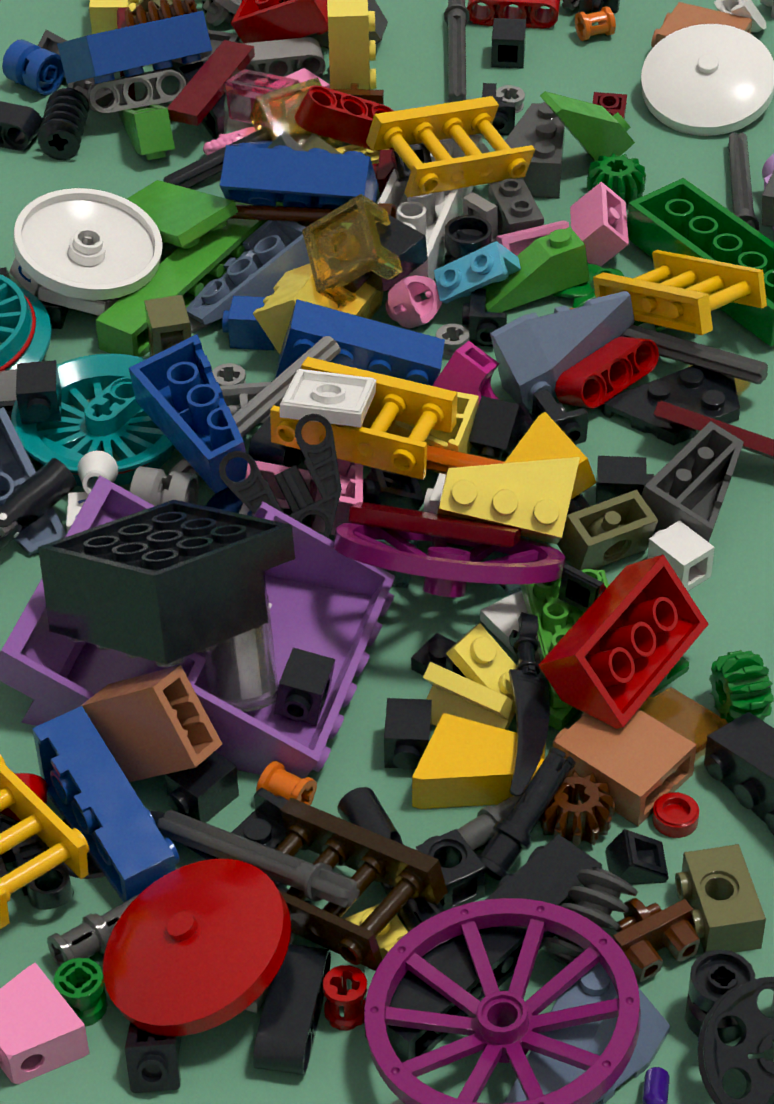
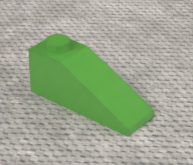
[540,91,635,161]
[118,104,175,160]
[480,227,590,313]

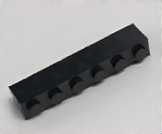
[364,834,602,1063]

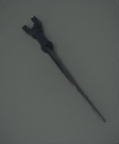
[509,612,550,796]

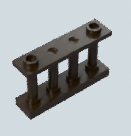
[270,798,448,971]

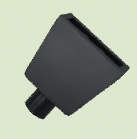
[339,204,428,293]

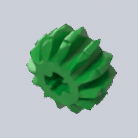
[587,153,646,205]
[709,650,774,723]

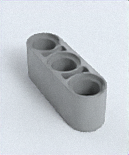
[234,37,326,87]
[88,69,186,113]

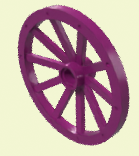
[334,522,565,597]
[364,898,641,1104]

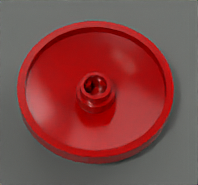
[103,858,291,1037]

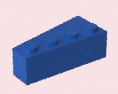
[57,11,212,84]
[220,143,379,210]
[275,299,445,386]
[129,334,248,494]
[32,706,180,902]

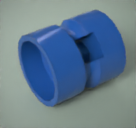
[2,39,65,95]

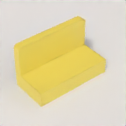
[423,662,516,730]

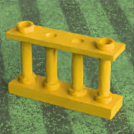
[366,96,535,198]
[593,250,767,335]
[270,357,458,480]
[0,754,89,929]

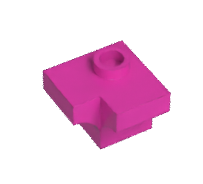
[433,341,499,403]

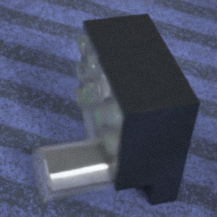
[38,500,295,712]

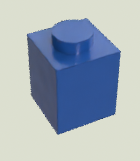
[222,296,275,351]

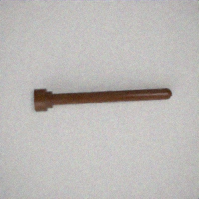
[230,203,397,224]

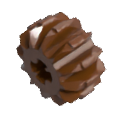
[538,769,615,847]

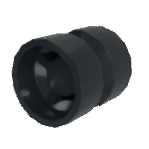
[445,215,492,265]
[685,949,755,1043]

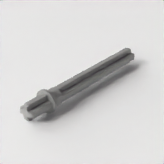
[168,336,341,477]

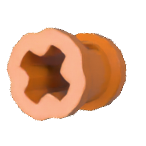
[575,6,616,41]
[256,761,317,805]

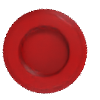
[652,792,699,838]

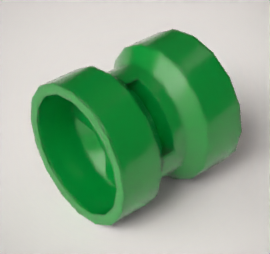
[53,958,108,1027]

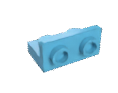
[434,241,521,304]

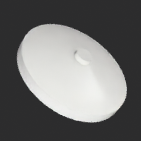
[641,24,774,136]
[13,188,162,300]

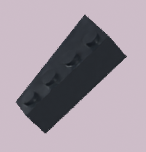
[704,712,774,835]

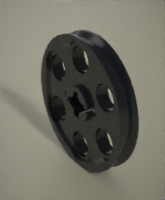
[697,977,774,1104]

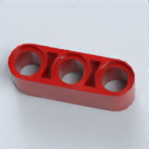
[467,0,560,29]
[294,85,394,151]
[555,336,659,408]

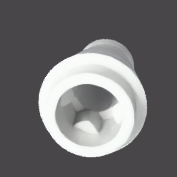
[78,451,118,494]

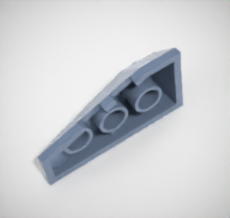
[186,220,331,325]
[490,291,635,410]
[0,407,66,556]
[504,963,670,1104]

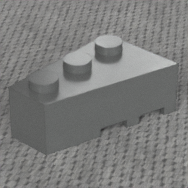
[493,102,565,198]
[641,421,744,542]

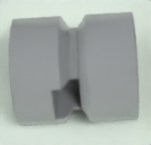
[130,466,199,506]

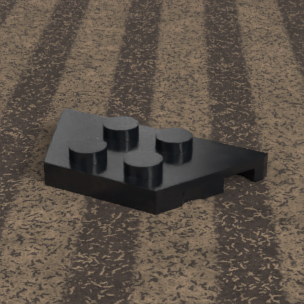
[601,366,740,446]

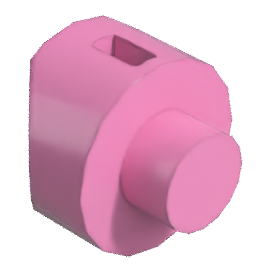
[385,275,442,329]

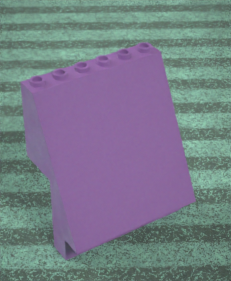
[0,476,395,779]

